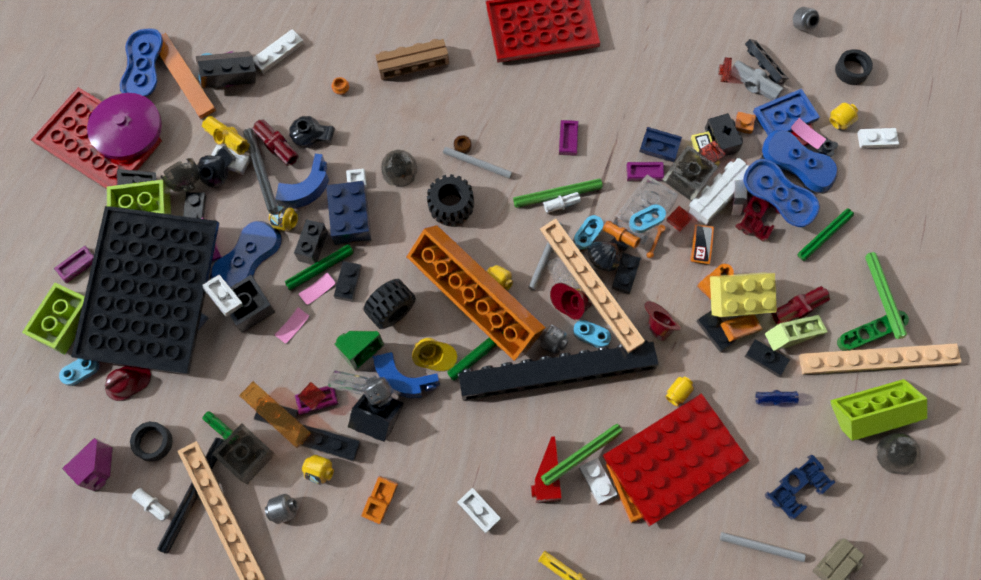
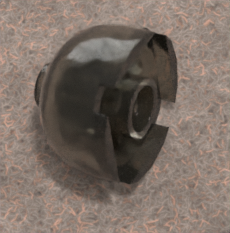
[381,149,418,187]
[160,158,200,193]
[876,433,922,474]

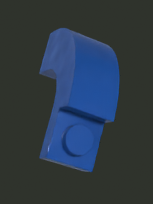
[275,154,329,208]
[373,352,440,398]

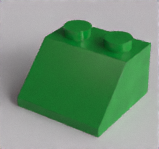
[334,331,384,371]

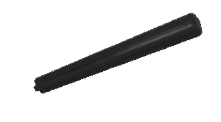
[157,437,226,554]

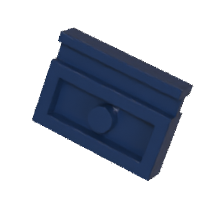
[639,127,682,162]

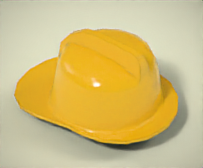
[412,338,458,371]

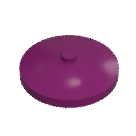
[87,93,162,160]

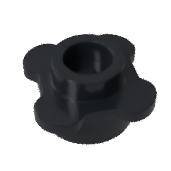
[817,137,838,157]

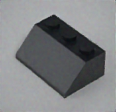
[196,51,256,88]

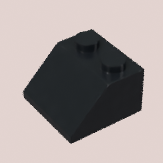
[348,394,404,442]

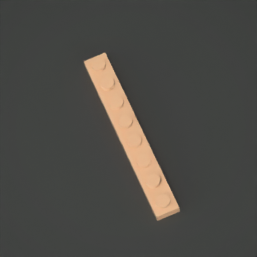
[540,219,645,354]
[799,344,961,375]
[178,441,266,580]

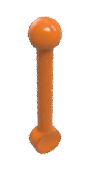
[647,225,666,259]

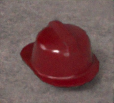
[550,283,592,320]
[644,301,681,341]
[105,366,151,401]

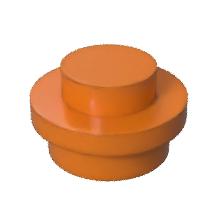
[331,77,349,95]

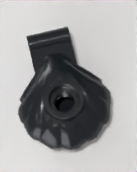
[289,116,335,146]
[197,146,236,188]
[588,237,629,271]

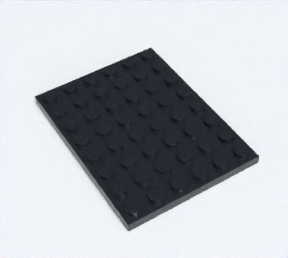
[71,206,220,374]

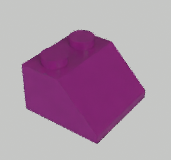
[62,438,113,491]

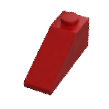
[531,436,562,503]

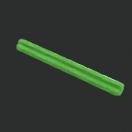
[513,178,603,208]
[865,252,907,339]
[541,424,623,486]

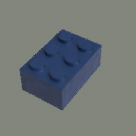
[326,180,372,245]

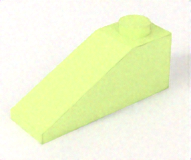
[765,315,828,351]

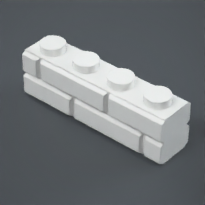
[688,158,749,226]

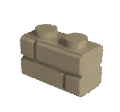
[813,538,864,580]

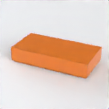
[721,314,762,342]

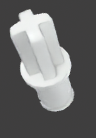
[543,192,581,214]
[132,488,170,521]

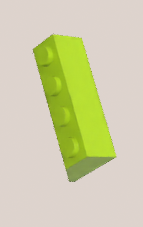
[830,379,928,441]

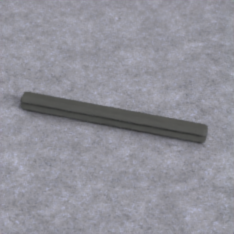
[243,128,278,214]

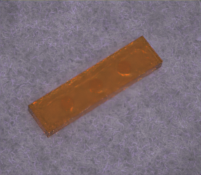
[239,381,311,449]

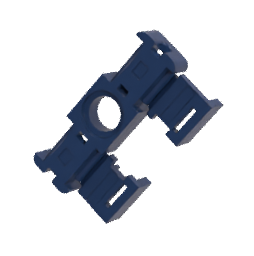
[765,455,836,520]

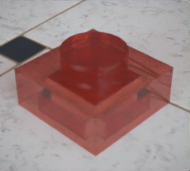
[718,57,732,83]
[698,141,725,166]
[666,206,693,232]
[297,382,326,411]

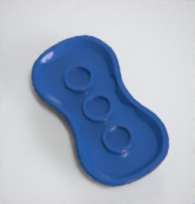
[120,28,163,97]
[762,130,837,193]
[743,159,820,227]
[210,221,282,287]

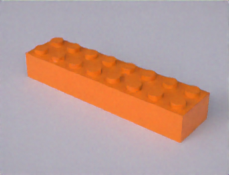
[406,225,546,361]

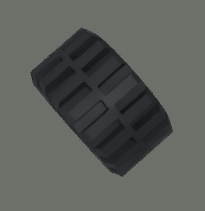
[427,174,474,226]
[363,278,416,329]

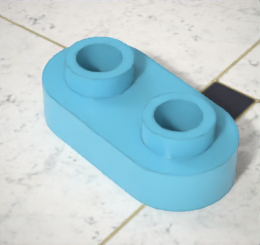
[629,204,666,233]
[574,215,603,250]
[573,320,611,348]
[59,359,100,386]

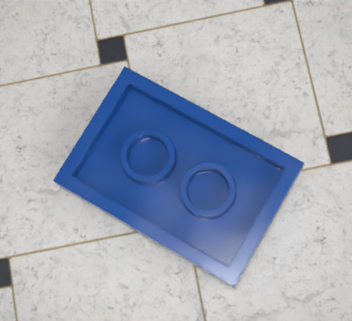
[753,89,820,135]

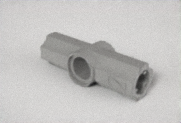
[729,60,783,101]

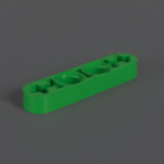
[837,310,909,351]

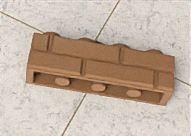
[375,39,449,80]

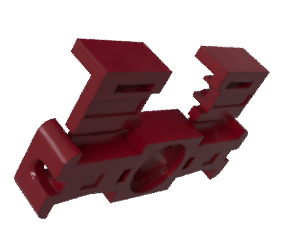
[735,196,780,242]

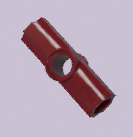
[252,119,299,166]
[771,286,831,325]

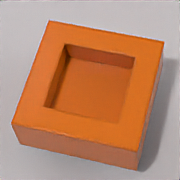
[735,112,756,134]

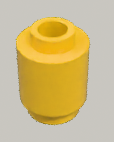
[665,376,694,407]

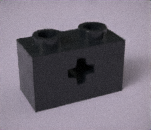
[705,113,743,158]
[294,219,328,265]

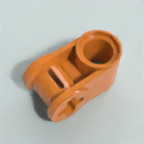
[697,264,734,300]

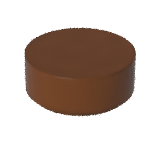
[454,135,472,154]

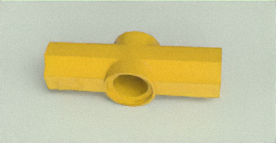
[202,116,250,155]

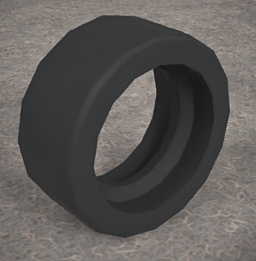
[835,49,873,85]
[130,421,173,462]

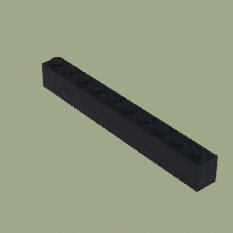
[458,340,659,401]

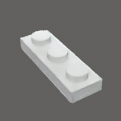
[253,29,304,74]

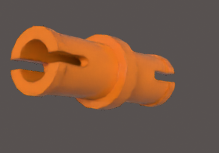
[603,221,641,249]

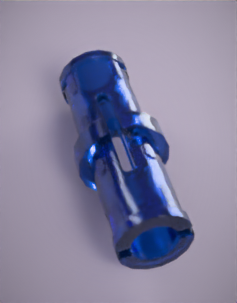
[755,390,799,406]

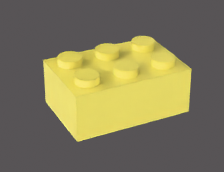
[710,272,777,317]

